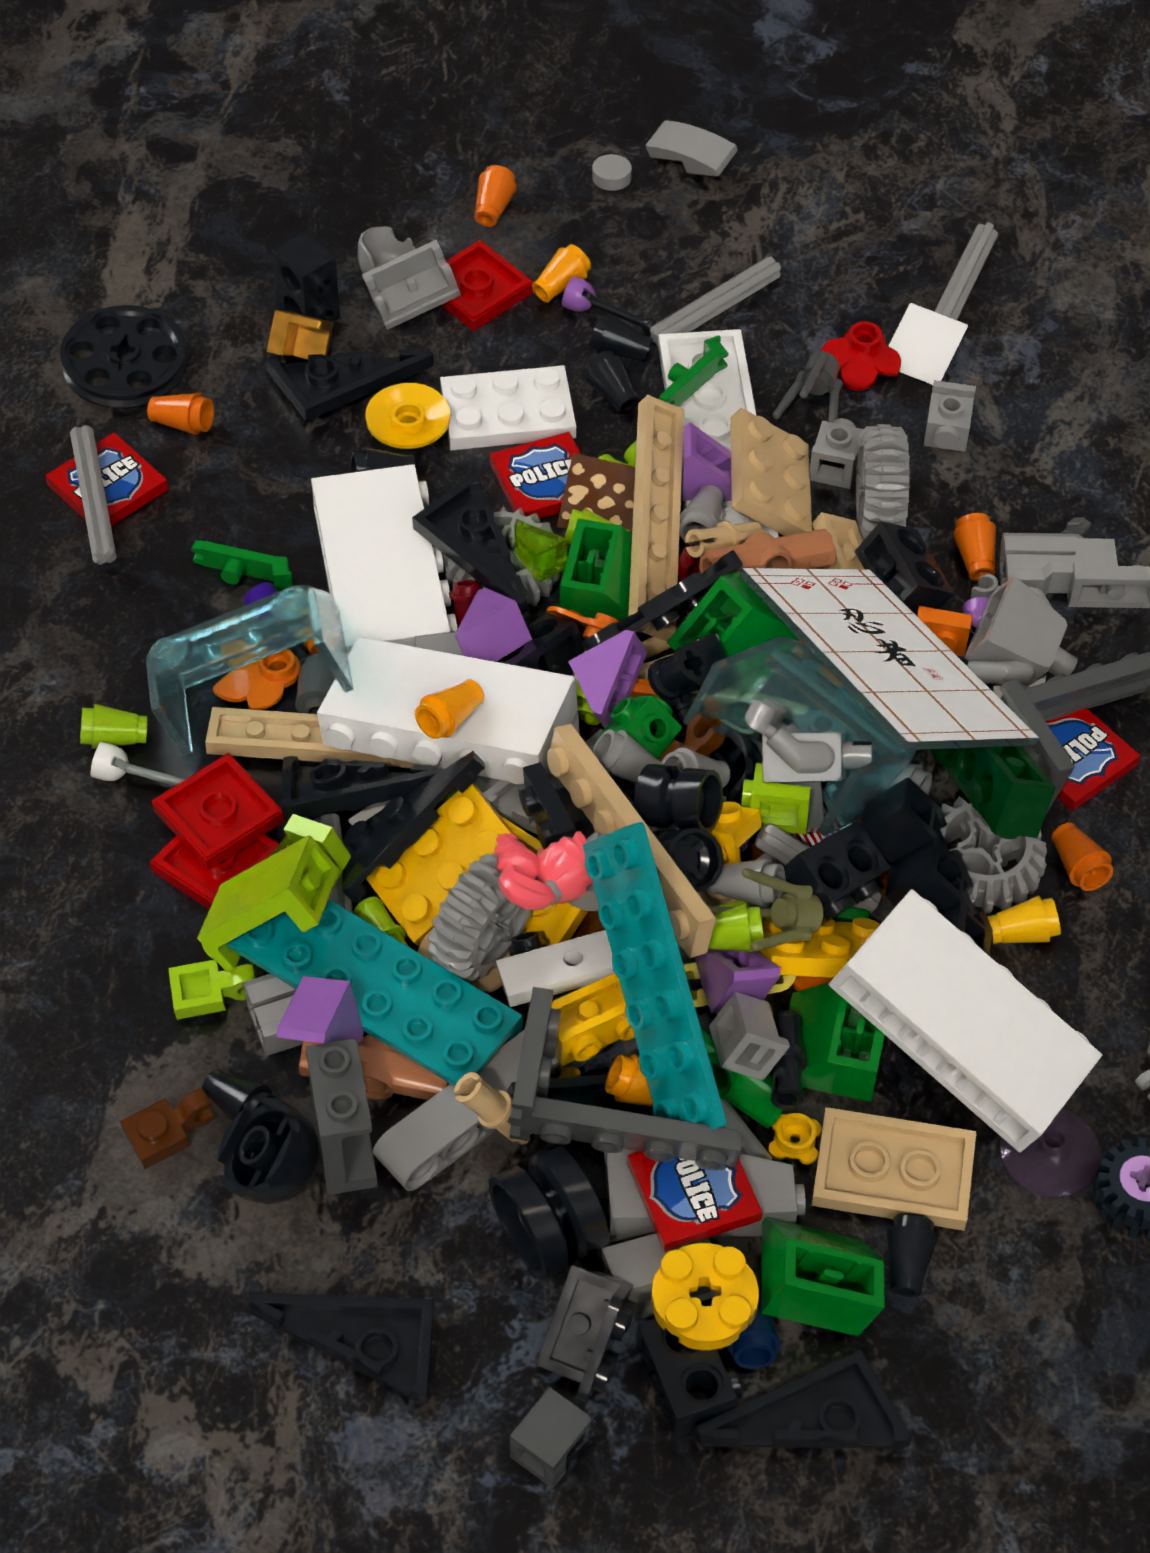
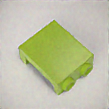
[197,835,339,972]

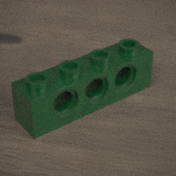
[925,738,1056,839]

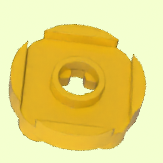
[651,1243,759,1350]

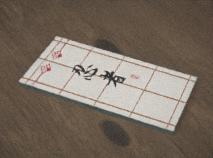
[739,568,1039,750]

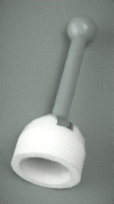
[91,742,185,786]

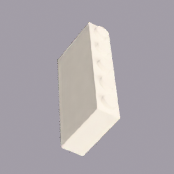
[311,464,458,663]
[317,636,578,784]
[828,889,1102,1153]

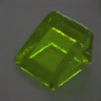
[515,521,567,582]

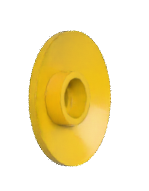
[366,383,450,449]

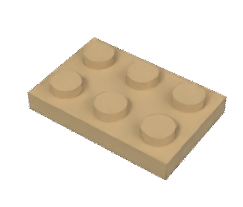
[730,407,812,536]
[811,1107,976,1231]

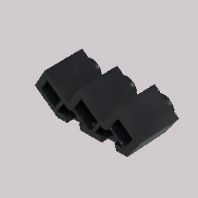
[861,777,993,955]

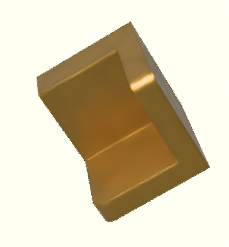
[267,310,334,359]

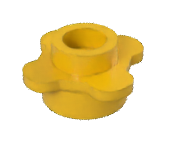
[768,1113,822,1165]

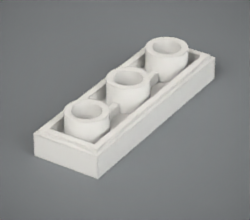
[496,930,614,1007]

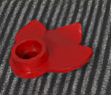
[820,321,901,391]

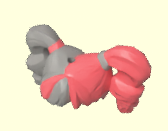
[494,831,607,911]

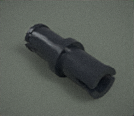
[770,1011,807,1110]

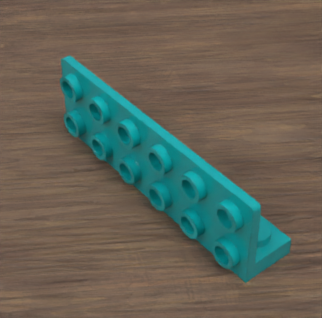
[582,822,726,1130]
[226,899,523,1087]

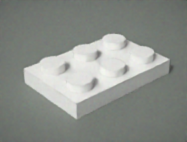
[440,365,576,450]

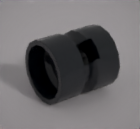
[634,764,723,832]
[652,828,724,892]

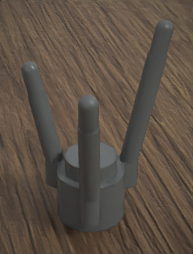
[772,351,843,422]

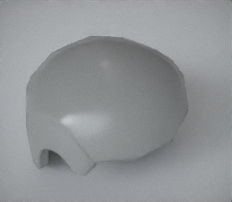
[357,226,416,274]

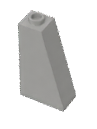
[604,1149,806,1241]

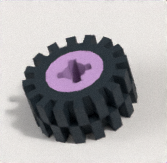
[1092,1137,1150,1239]

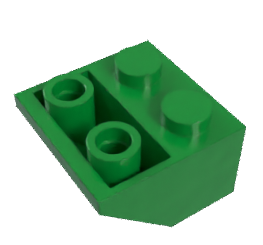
[560,519,645,634]
[666,570,805,692]
[788,982,885,1102]
[761,1217,884,1336]

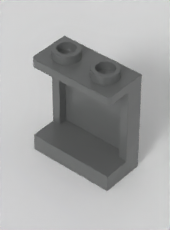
[305,1039,378,1195]

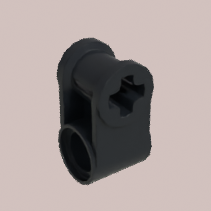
[648,633,736,700]

